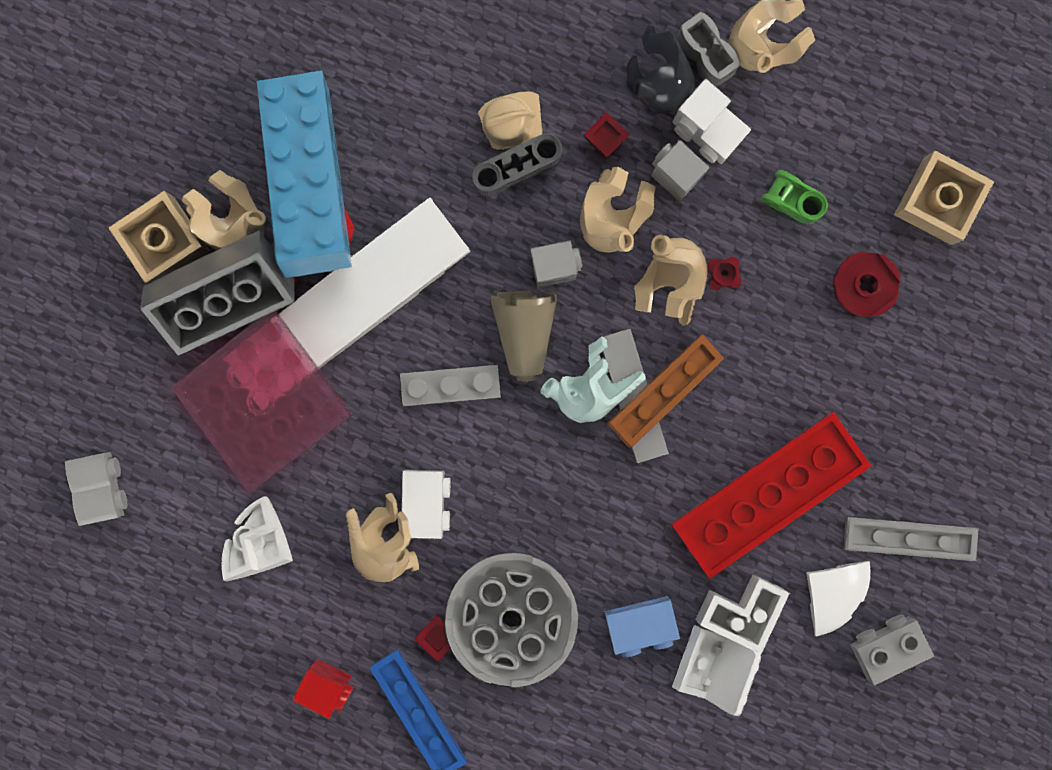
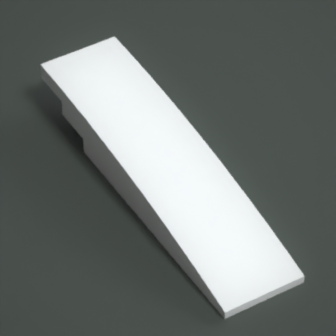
[224,198,470,411]

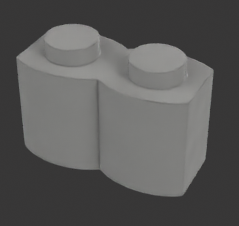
[677,12,739,87]
[65,452,127,526]

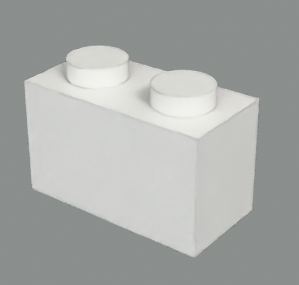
[402,470,450,539]

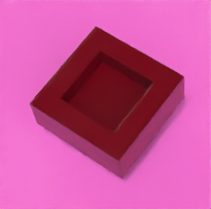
[583,112,630,160]
[414,613,451,662]

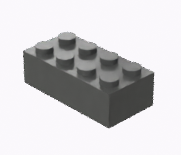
[140,230,294,356]

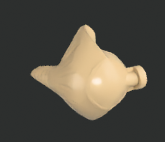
[728,0,815,73]
[580,167,656,253]
[182,170,266,250]
[634,235,707,326]
[346,493,419,582]

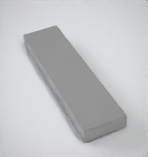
[602,329,669,463]
[843,517,979,561]

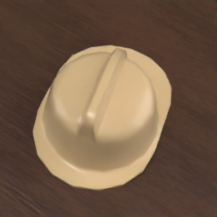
[478,91,542,150]

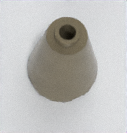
[491,290,557,381]

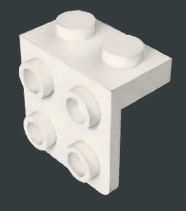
[672,625,761,716]

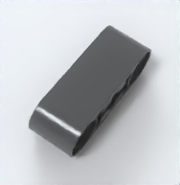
[472,133,562,196]

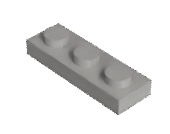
[400,365,501,406]

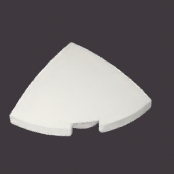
[222,496,293,581]
[806,561,870,636]

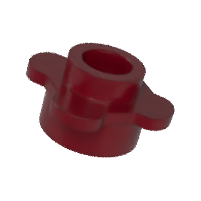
[707,256,742,291]

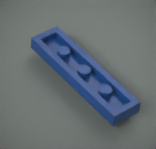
[369,649,467,770]

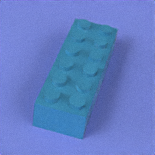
[257,70,352,278]

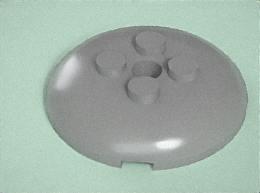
[445,553,578,687]

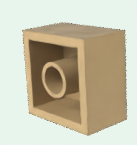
[894,151,994,245]
[109,191,210,284]

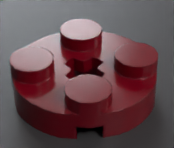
[832,252,901,318]

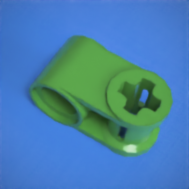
[761,170,828,225]

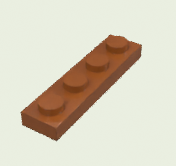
[607,334,724,448]

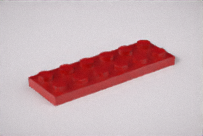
[671,412,871,579]

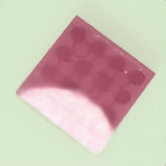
[171,311,353,493]

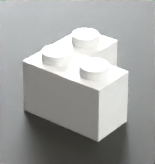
[672,79,751,165]
[695,575,790,654]

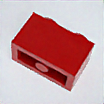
[292,658,354,719]

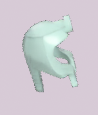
[541,336,646,423]

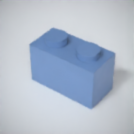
[604,596,680,657]

